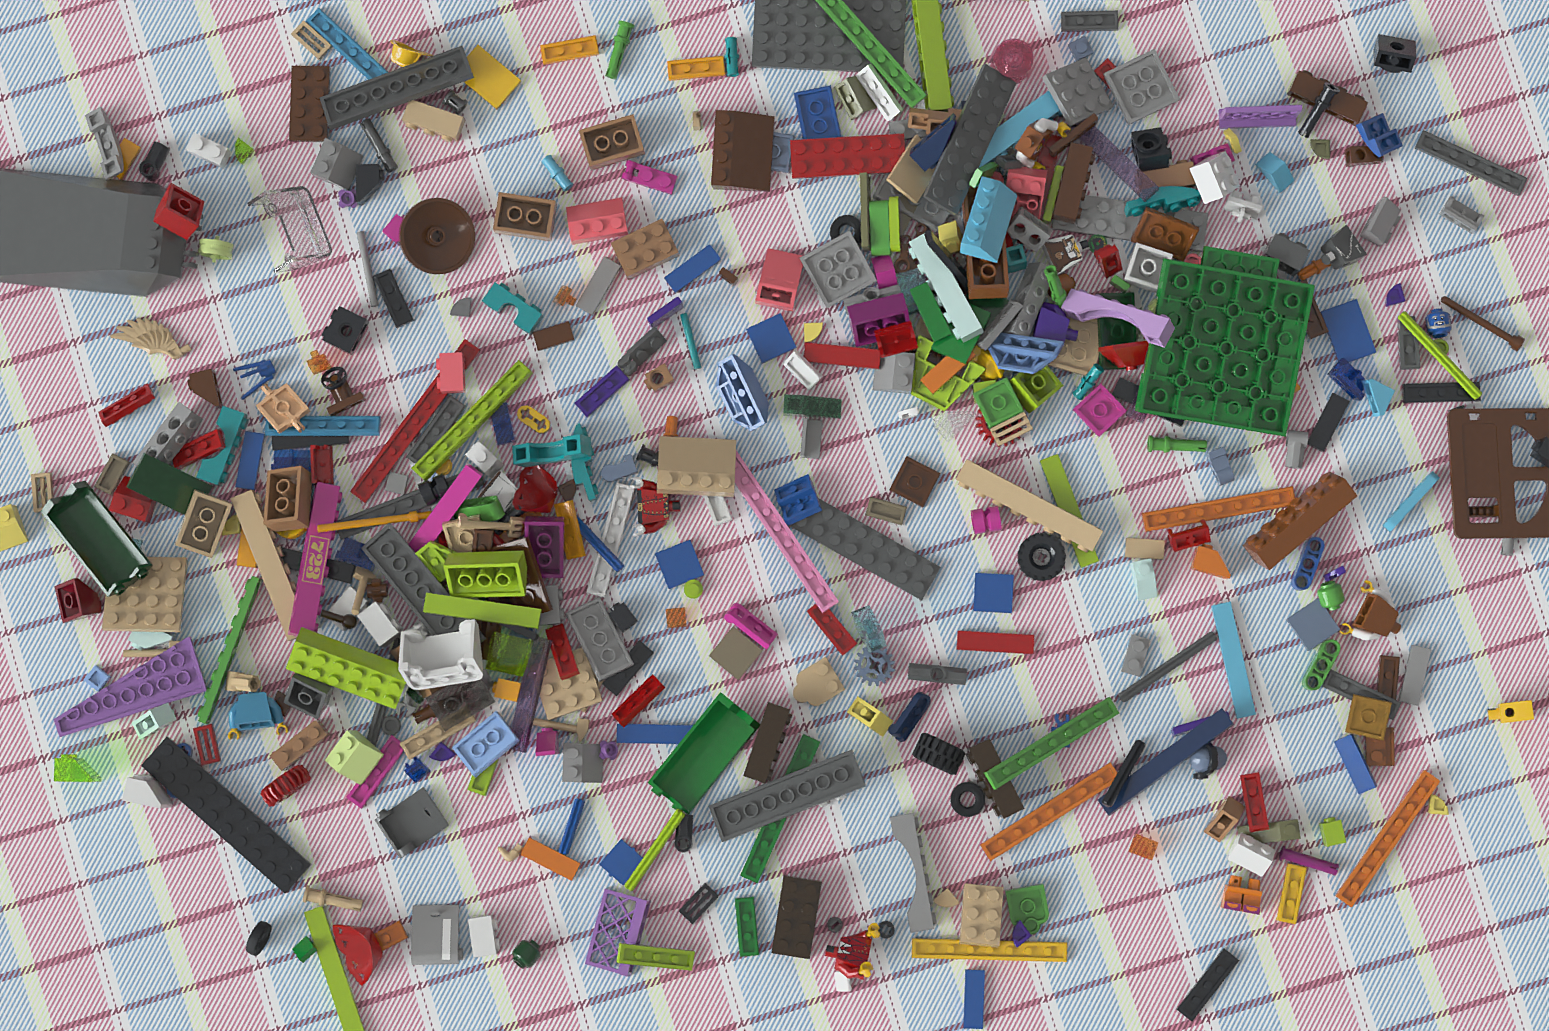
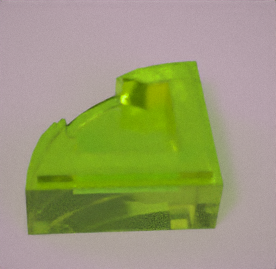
[235,137,254,165]

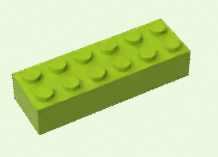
[286,627,406,709]

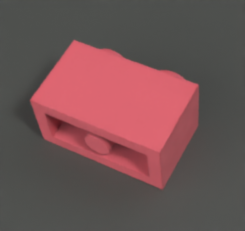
[436,352,466,394]

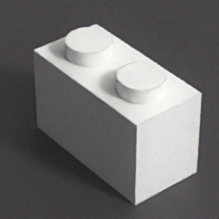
[185,132,232,169]
[329,586,369,631]
[1228,832,1276,877]
[468,915,501,958]

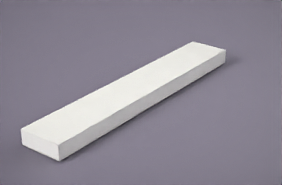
[586,482,636,598]

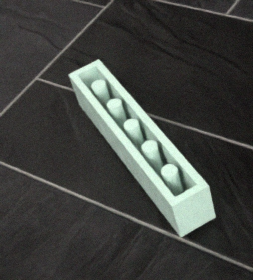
[908,233,984,343]

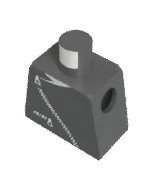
[1321,225,1367,270]

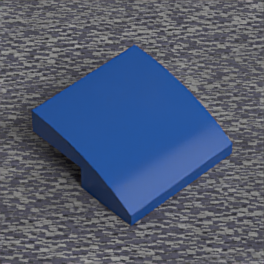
[1356,113,1403,157]
[774,474,822,526]

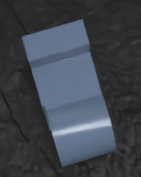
[1206,447,1235,486]
[601,454,638,482]

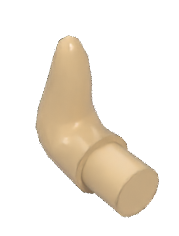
[497,843,523,862]

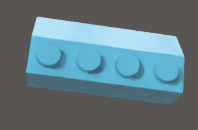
[960,176,1017,263]

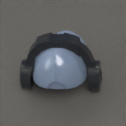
[1190,742,1227,780]

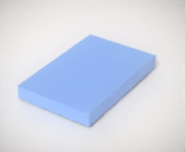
[452,711,520,778]

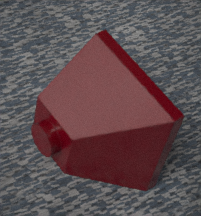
[54,578,102,623]

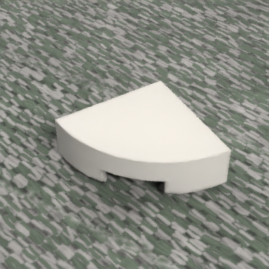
[898,407,919,420]

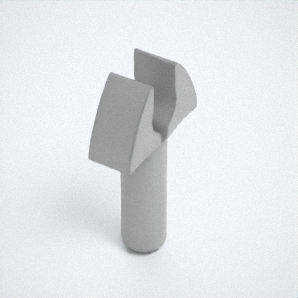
[396,686,417,718]

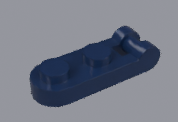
[888,692,931,742]

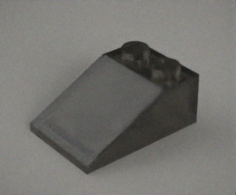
[426,678,495,731]

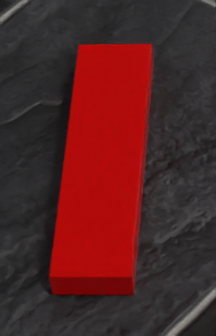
[804,342,881,370]
[956,631,1035,654]

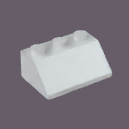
[122,774,173,809]

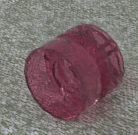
[992,39,1033,84]

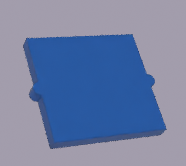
[599,839,643,885]

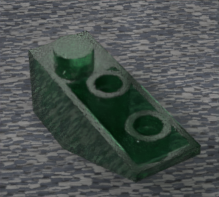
[783,394,842,419]

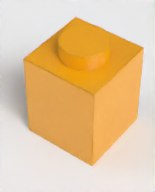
[492,678,523,702]

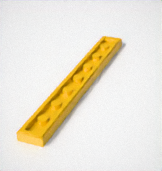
[912,938,1067,962]

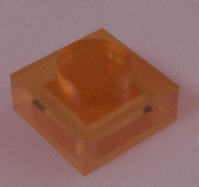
[666,607,687,628]

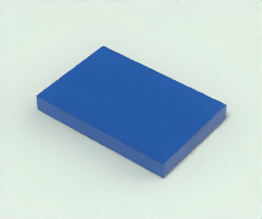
[794,85,841,139]
[1321,299,1376,366]

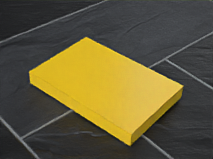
[464,44,522,110]

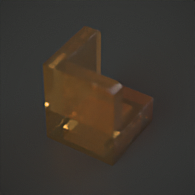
[1129,834,1159,861]

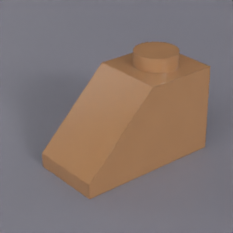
[1204,796,1245,842]

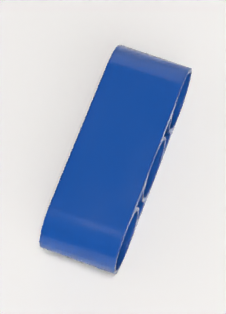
[1291,537,1325,591]

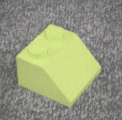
[325,730,384,785]

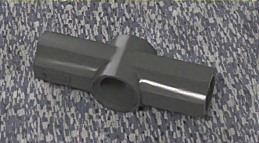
[908,663,967,685]

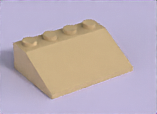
[657,436,736,497]

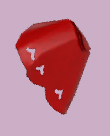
[512,465,558,513]
[332,924,383,986]

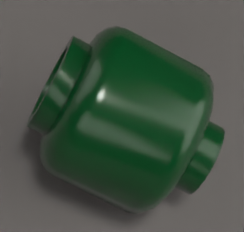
[512,940,541,969]

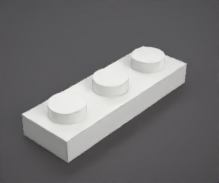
[855,64,903,122]

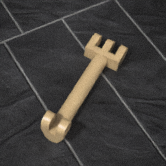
[456,513,524,537]

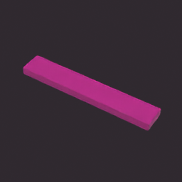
[409,463,483,552]

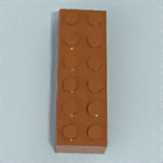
[962,186,1009,299]
[1242,472,1357,570]

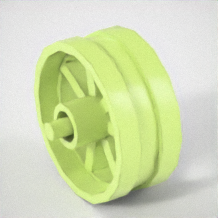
[198,236,234,263]

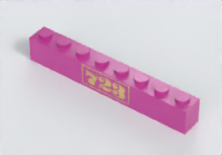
[288,482,342,636]

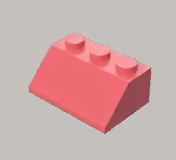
[566,197,628,245]

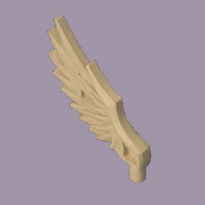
[110,317,192,360]

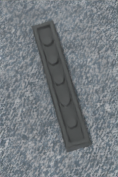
[1415,130,1527,196]

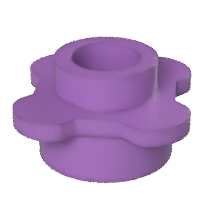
[338,189,357,208]
[599,740,618,760]

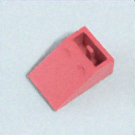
[1006,167,1048,228]
[755,248,803,312]

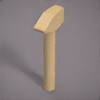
[351,566,377,615]
[123,641,181,657]
[530,718,590,742]

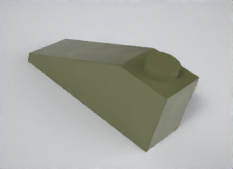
[1237,819,1301,843]

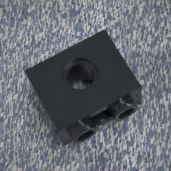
[1373,34,1416,73]
[1131,127,1172,172]
[322,306,369,355]

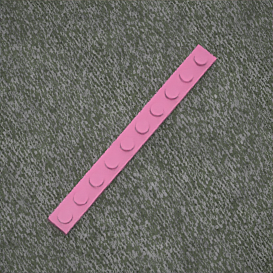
[735,451,839,613]

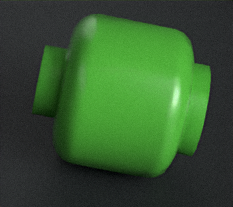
[1317,581,1345,611]

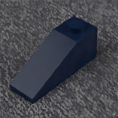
[910,113,956,171]

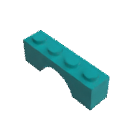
[196,406,248,487]
[512,434,592,468]

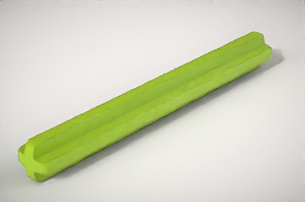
[625,809,685,891]

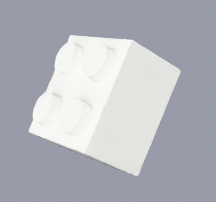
[1190,151,1240,204]
[1123,243,1173,293]
[357,601,403,648]

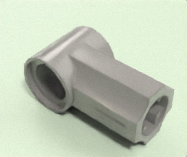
[1285,430,1308,469]

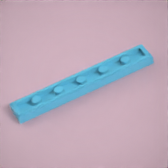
[1211,602,1256,719]

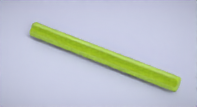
[1398,311,1482,400]

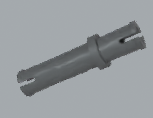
[360,118,398,173]

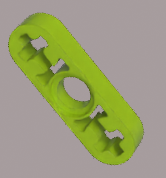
[889,196,901,252]

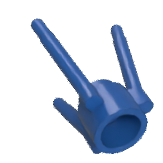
[233,359,276,400]

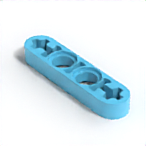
[1382,471,1440,532]

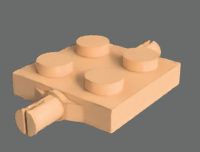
[256,383,310,434]

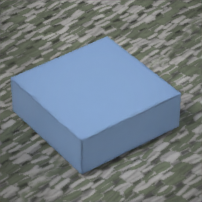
[84,665,111,692]

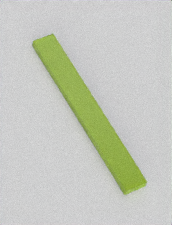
[411,360,533,481]
[304,906,365,1031]

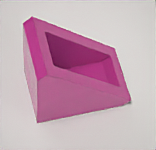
[871,256,898,289]

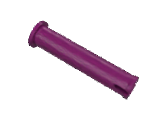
[1279,846,1339,876]

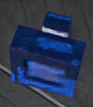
[404,757,431,783]

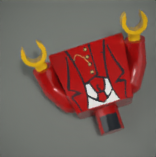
[825,923,880,980]

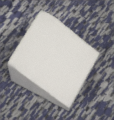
[834,971,852,992]

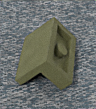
[834,76,877,120]

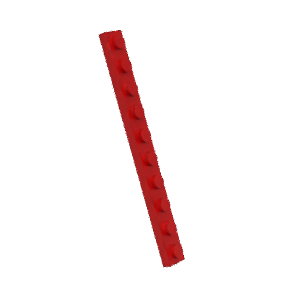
[350,339,481,503]

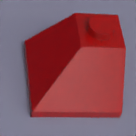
[1098,341,1149,371]

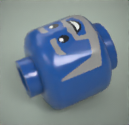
[1425,309,1452,338]

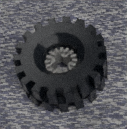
[1017,533,1066,582]

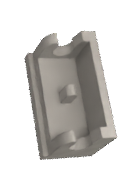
[1439,196,1484,234]

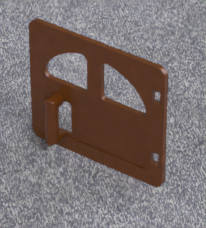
[1447,408,1549,539]

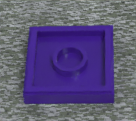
[647,297,684,328]

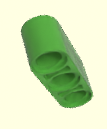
[869,200,891,256]
[453,495,505,522]
[1302,639,1341,691]

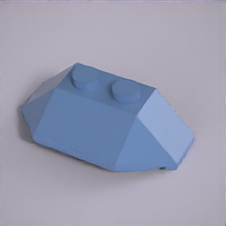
[988,333,1064,374]
[716,354,769,431]

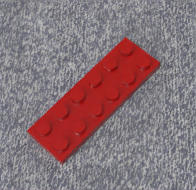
[790,133,905,179]

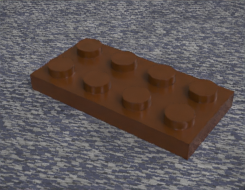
[289,66,331,142]
[492,537,553,614]

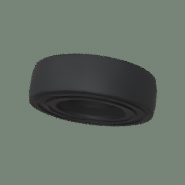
[830,215,861,245]
[950,782,985,817]
[246,921,272,956]

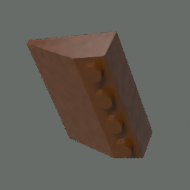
[711,110,775,192]

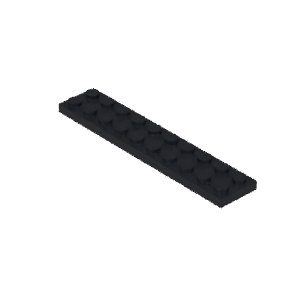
[141,736,312,894]

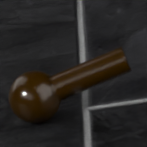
[320,609,357,629]

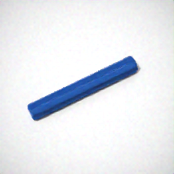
[577,516,624,572]

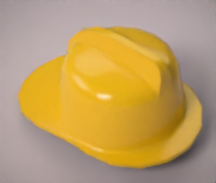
[390,40,433,67]
[972,345,1005,381]

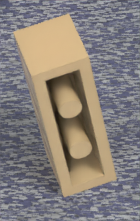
[402,100,465,143]

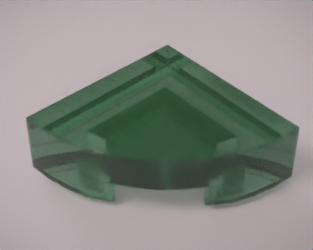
[406,688,425,704]

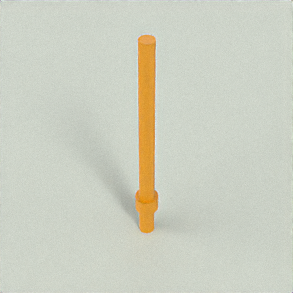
[317,511,432,532]

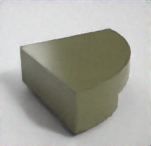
[1310,139,1330,160]

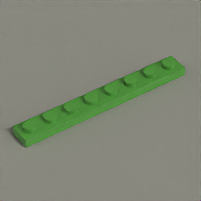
[815,0,927,108]
[198,576,262,724]
[984,697,1119,790]

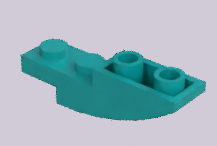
[1124,186,1202,217]
[571,423,599,502]

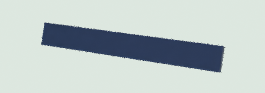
[1098,708,1234,816]

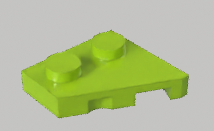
[415,540,458,583]

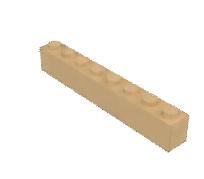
[956,459,1103,553]
[230,490,297,641]

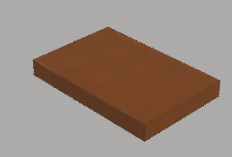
[1131,206,1199,262]

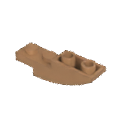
[908,108,962,134]

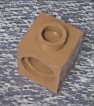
[644,363,675,393]

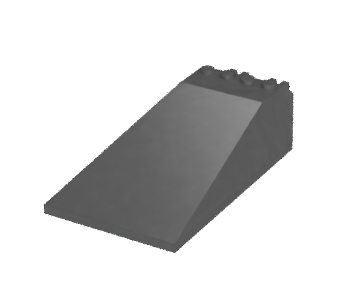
[0,168,203,297]

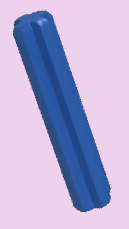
[559,798,585,855]

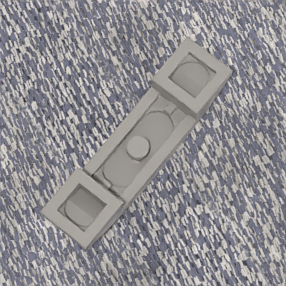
[85,107,124,181]

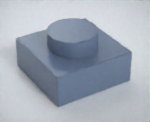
[1068,36,1094,61]

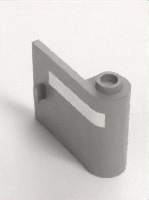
[411,905,463,965]

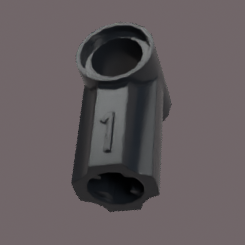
[139,141,170,181]
[674,814,694,853]

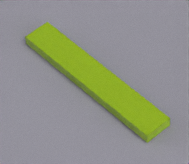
[1040,454,1099,568]
[423,593,542,629]

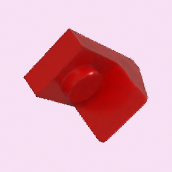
[1094,244,1123,279]

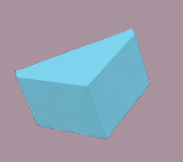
[1255,152,1295,193]
[1362,379,1395,417]

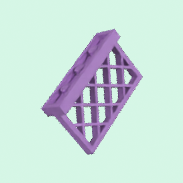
[1218,105,1302,129]
[585,889,651,977]

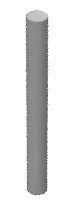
[357,231,379,307]

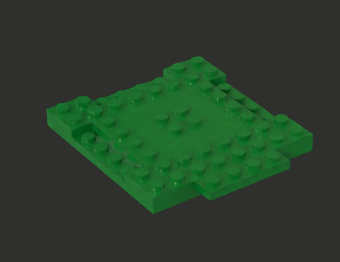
[1135,246,1315,437]

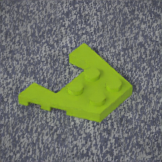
[911,334,986,411]

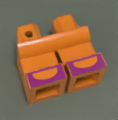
[1221,875,1262,915]

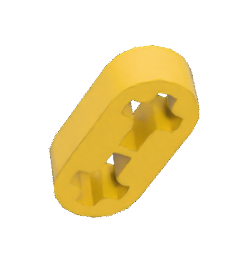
[517,405,550,434]

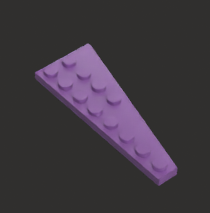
[54,637,207,737]

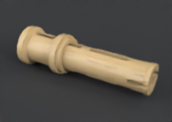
[303,885,363,912]

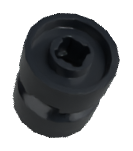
[418,474,449,507]

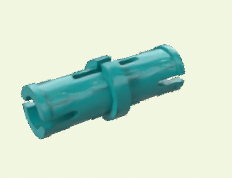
[724,37,740,77]
[1072,363,1104,400]

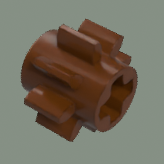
[367,579,388,603]

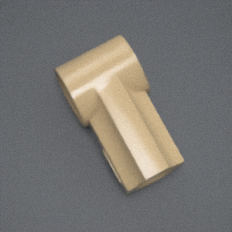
[225,671,261,692]

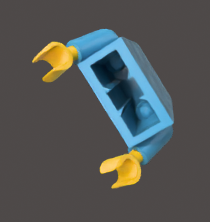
[228,688,288,740]

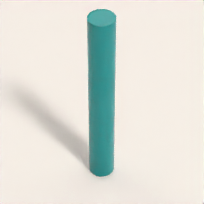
[680,313,702,370]

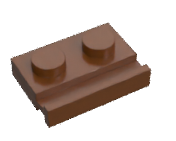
[1365,727,1395,766]

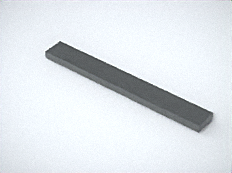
[334,467,485,540]

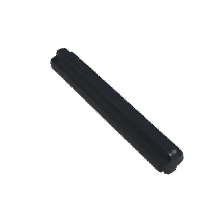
[1102,740,1146,807]

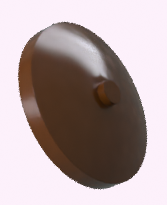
[399,198,475,274]

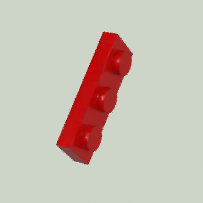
[98,383,155,427]
[172,429,226,470]
[806,604,857,656]
[545,623,580,680]
[612,674,666,727]
[1240,772,1269,832]

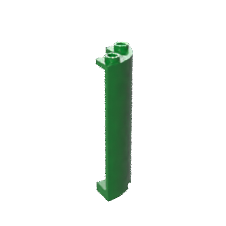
[647,692,760,815]

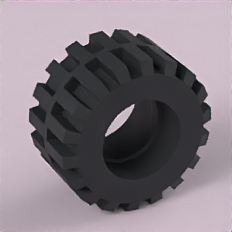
[912,733,966,775]

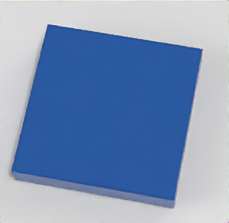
[746,313,797,364]
[655,540,704,589]
[973,573,1014,613]

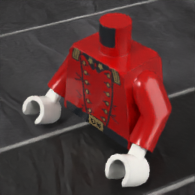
[630,477,681,537]

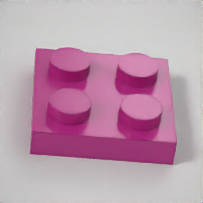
[1073,383,1127,437]

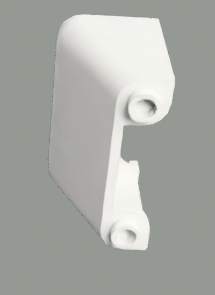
[398,619,483,690]

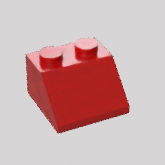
[153,183,205,240]
[109,476,157,523]

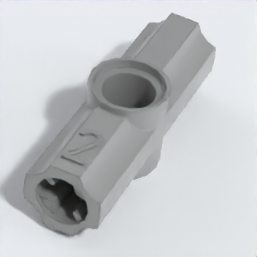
[843,285,901,315]

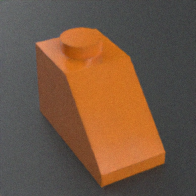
[1190,544,1231,579]

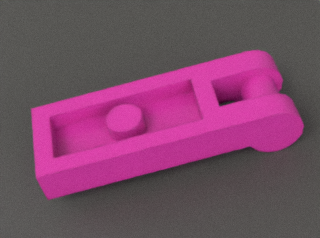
[621,160,678,195]
[724,603,778,649]

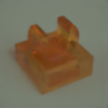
[553,285,577,306]
[307,349,332,375]

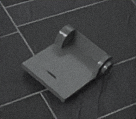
[375,787,449,859]

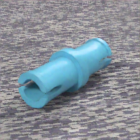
[541,155,573,192]

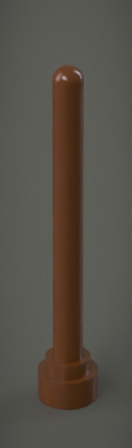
[1441,296,1525,352]

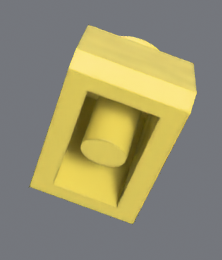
[938,221,963,254]
[847,696,893,737]

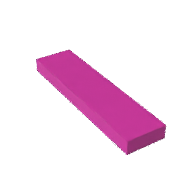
[346,735,404,809]

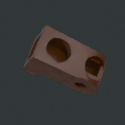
[1344,146,1383,167]

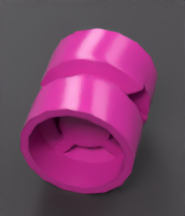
[971,506,1002,534]

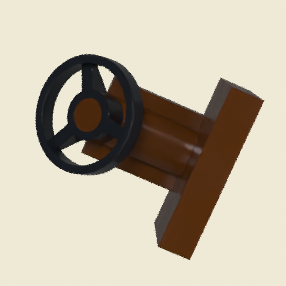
[321,367,366,416]

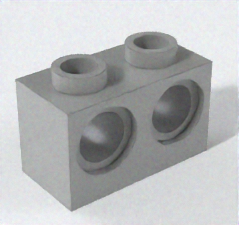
[1007,207,1052,253]

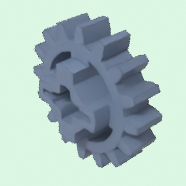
[854,645,895,686]

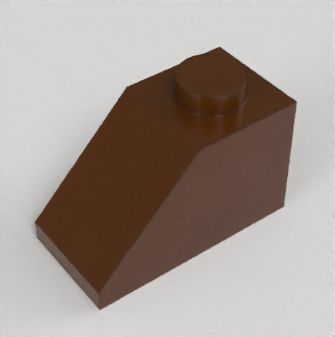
[187,369,223,409]

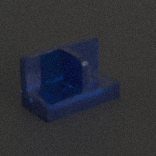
[1327,358,1365,401]
[491,402,517,446]
[271,449,311,472]
[335,537,375,572]

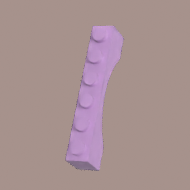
[1061,288,1175,348]

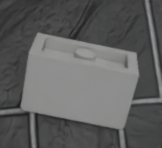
[800,418,823,459]

